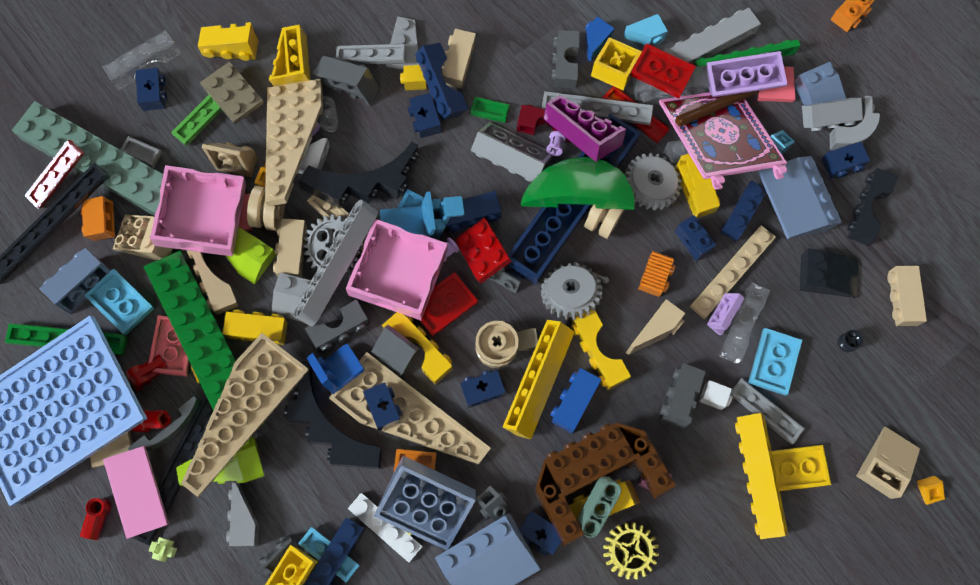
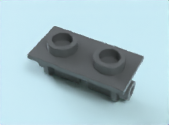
[489,266,524,293]
[258,534,299,577]

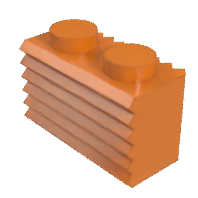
[638,251,675,297]

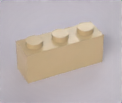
[441,29,476,89]
[273,219,307,278]
[887,266,927,326]

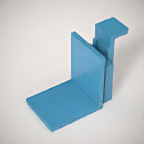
[380,192,464,239]

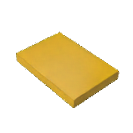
[772,445,831,491]

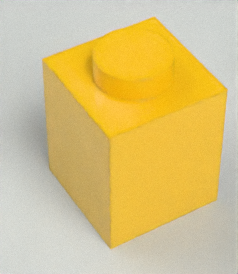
[400,65,427,91]

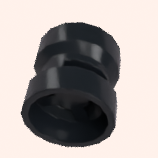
[837,330,863,353]

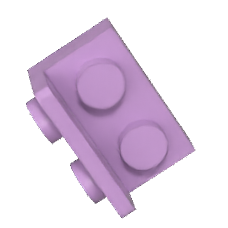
[707,293,744,335]

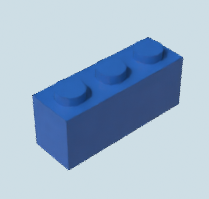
[550,368,601,434]

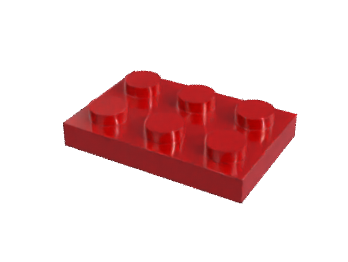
[630,43,696,99]
[454,218,512,283]
[419,272,478,337]

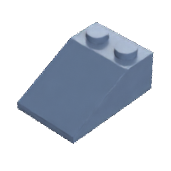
[794,62,846,128]

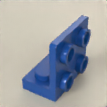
[306,344,365,394]

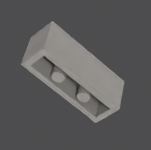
[802,98,863,131]

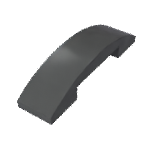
[128,396,201,452]

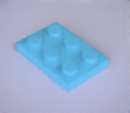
[84,269,155,335]
[748,328,802,396]

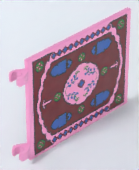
[659,92,787,189]

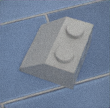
[271,273,311,323]

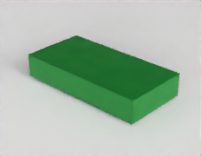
[470,97,510,123]

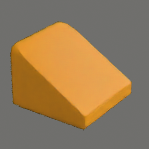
[917,476,945,505]

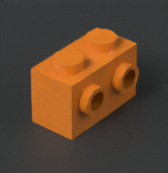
[831,0,875,32]
[81,196,115,241]

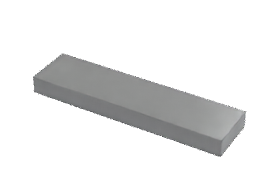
[335,44,407,64]
[730,378,805,445]

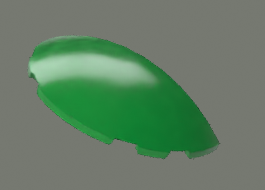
[521,157,635,210]

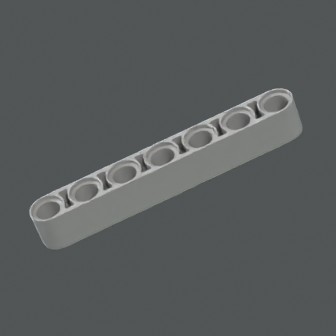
[294,200,378,326]

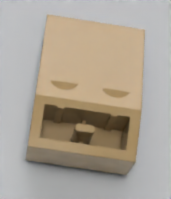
[113,215,173,260]
[856,427,920,499]

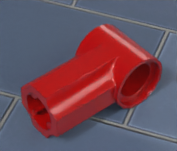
[125,354,168,391]
[131,410,171,432]
[80,498,111,540]

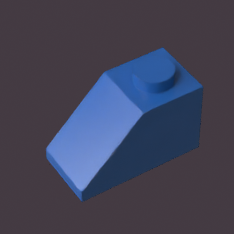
[585,16,614,62]

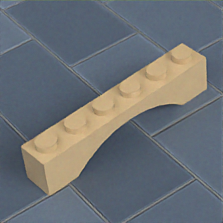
[187,250,239,315]

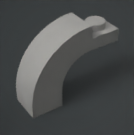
[830,96,880,150]

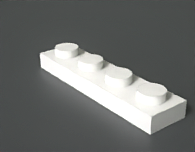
[348,493,423,563]

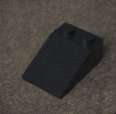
[799,248,858,298]

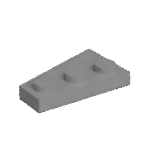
[385,16,419,70]

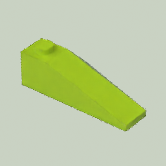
[225,227,277,285]
[176,435,264,486]

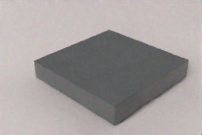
[370,325,419,378]

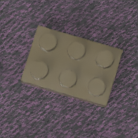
[200,62,264,124]

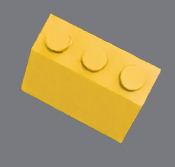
[265,545,318,585]

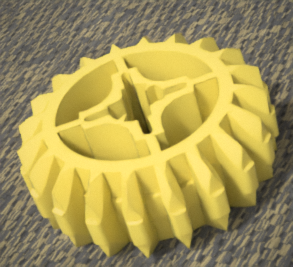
[603,522,659,579]

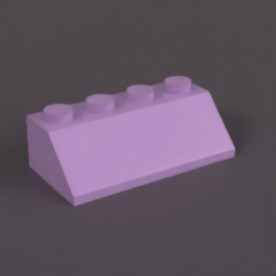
[705,51,787,97]

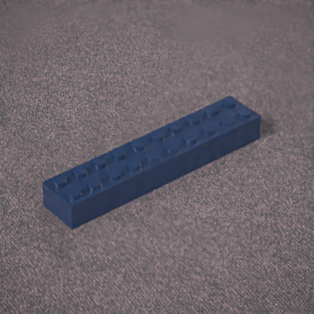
[506,113,641,285]

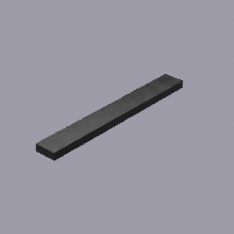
[0,162,110,284]
[131,394,213,545]

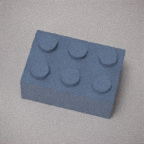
[39,248,110,314]

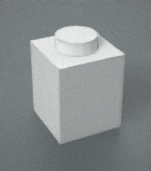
[699,380,732,410]

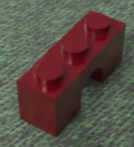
[516,105,570,143]

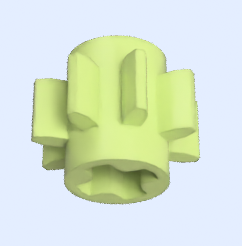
[149,537,177,562]

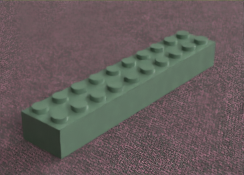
[12,101,163,216]

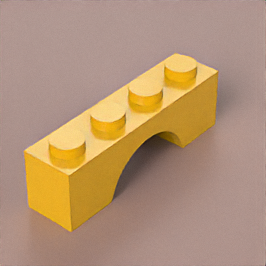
[571,310,631,390]
[382,312,453,385]

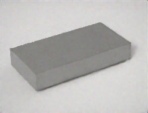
[120,136,163,168]

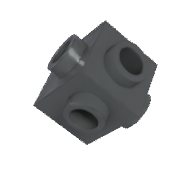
[476,486,511,522]

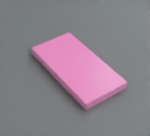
[103,446,169,539]

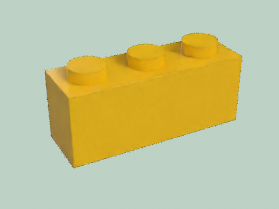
[222,310,288,345]

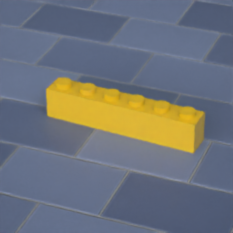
[503,320,575,439]
[735,413,789,539]

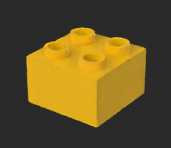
[591,37,642,90]

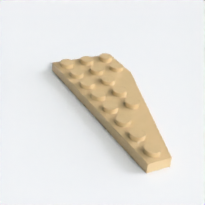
[265,79,323,206]
[181,333,309,498]
[329,352,491,465]

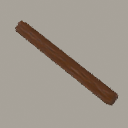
[675,90,759,127]

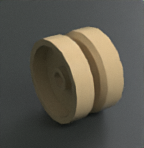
[247,186,285,231]
[584,205,624,239]
[475,321,519,368]

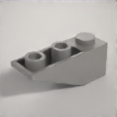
[226,483,259,547]

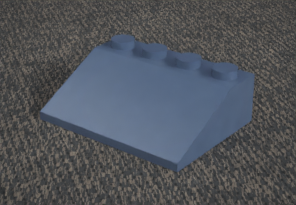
[758,156,841,239]
[374,455,476,550]
[435,514,541,585]

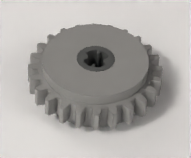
[624,153,682,211]
[541,263,602,320]

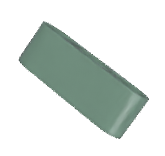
[577,476,621,538]

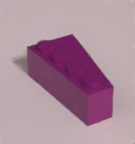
[544,95,626,162]

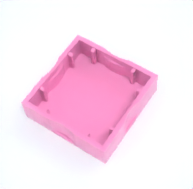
[150,165,246,256]
[346,219,448,320]

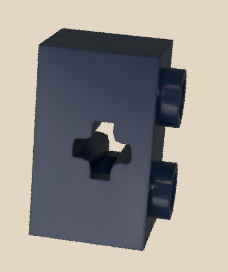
[135,67,167,111]
[407,93,441,138]
[821,141,870,179]
[675,215,716,261]
[460,369,506,408]
[363,382,403,431]
[519,511,561,556]

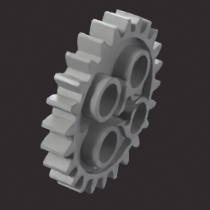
[303,215,364,273]

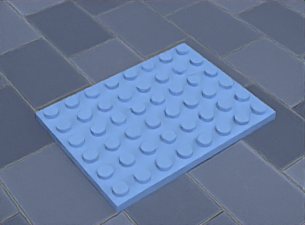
[0,316,147,506]

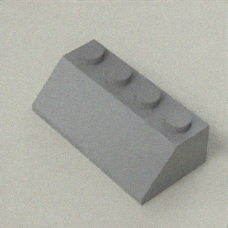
[471,122,553,182]

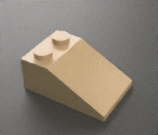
[202,142,258,177]
[626,299,685,355]

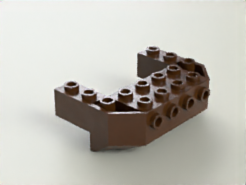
[536,423,676,547]

